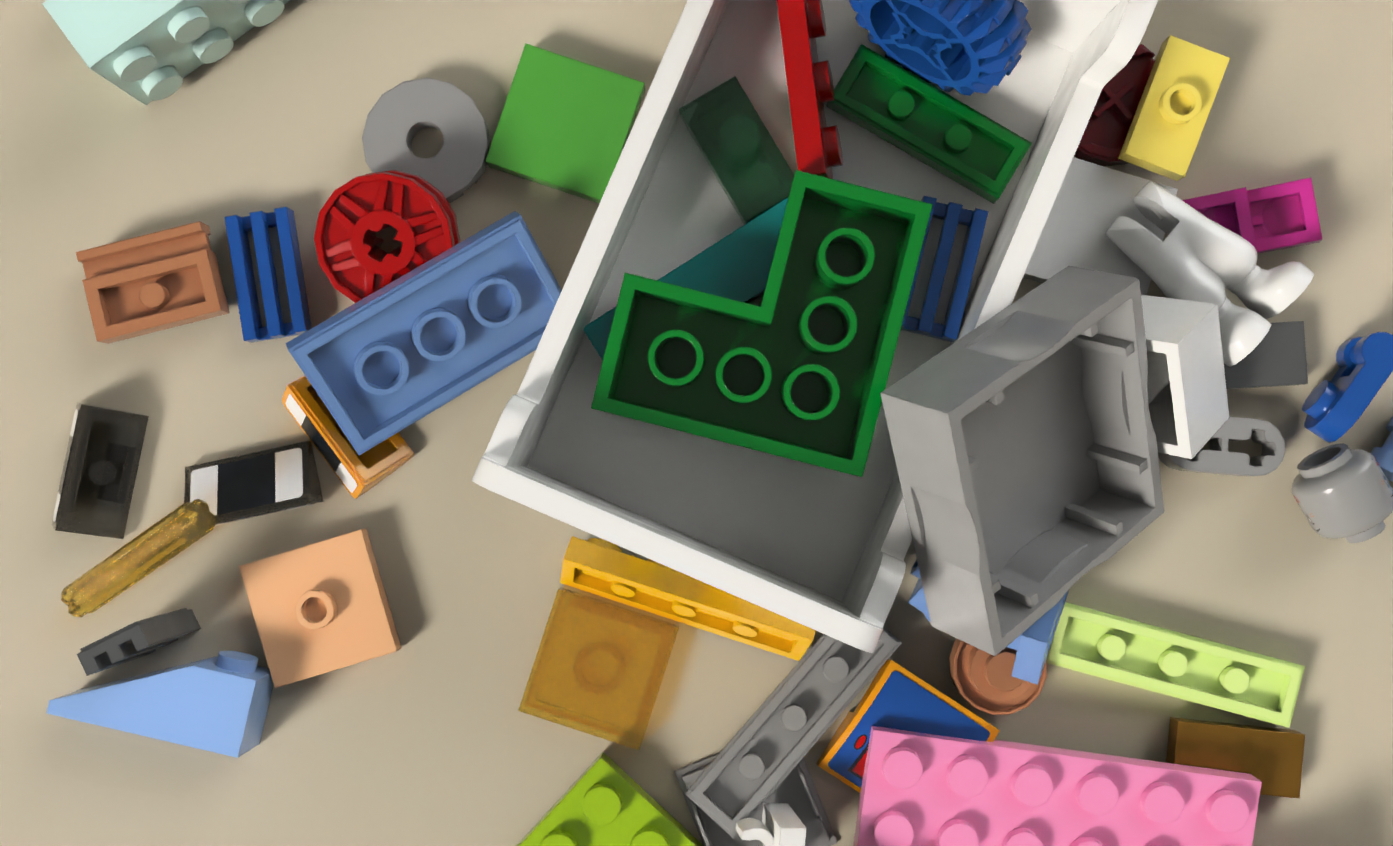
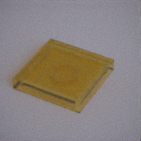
[518,587,679,750]

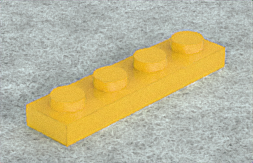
[560,536,816,661]

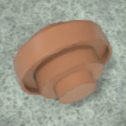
[949,638,1047,715]

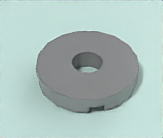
[362,78,491,203]

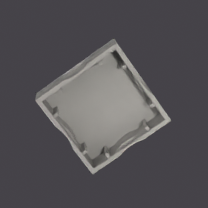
[880,266,1164,656]

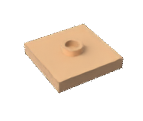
[239,528,402,688]

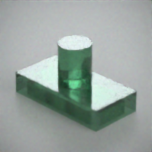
[679,76,794,225]

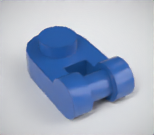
[1302,332,1393,443]

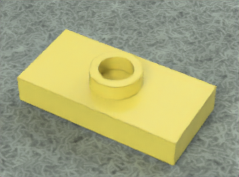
[1118,35,1230,181]

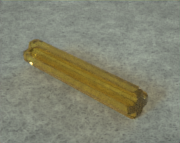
[61,499,217,617]

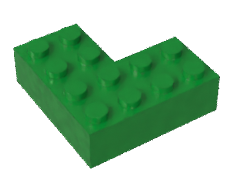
[591,170,933,477]

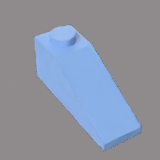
[46,651,273,758]

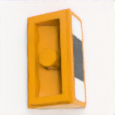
[282,375,415,499]

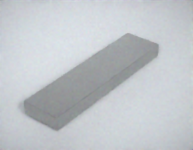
[685,626,902,838]

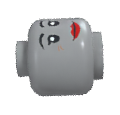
[1291,443,1393,543]

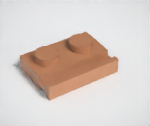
[76,221,230,344]

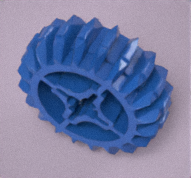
[849,0,1032,96]

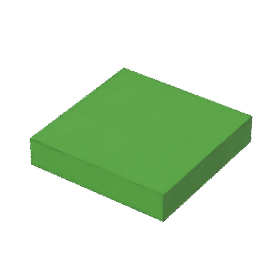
[485,43,645,203]

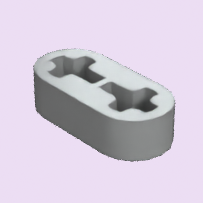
[1158,417,1286,476]

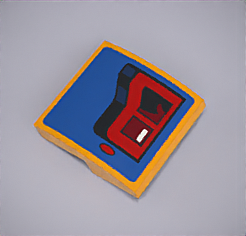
[816,659,1000,793]

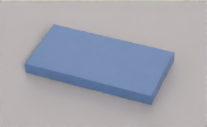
[286,211,562,455]

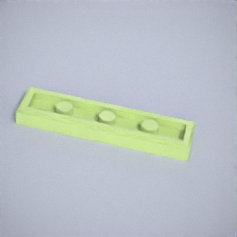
[1046,602,1305,728]

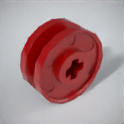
[314,170,460,303]

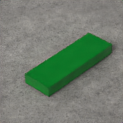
[826,44,1032,204]

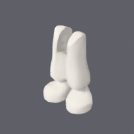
[1106,181,1314,367]

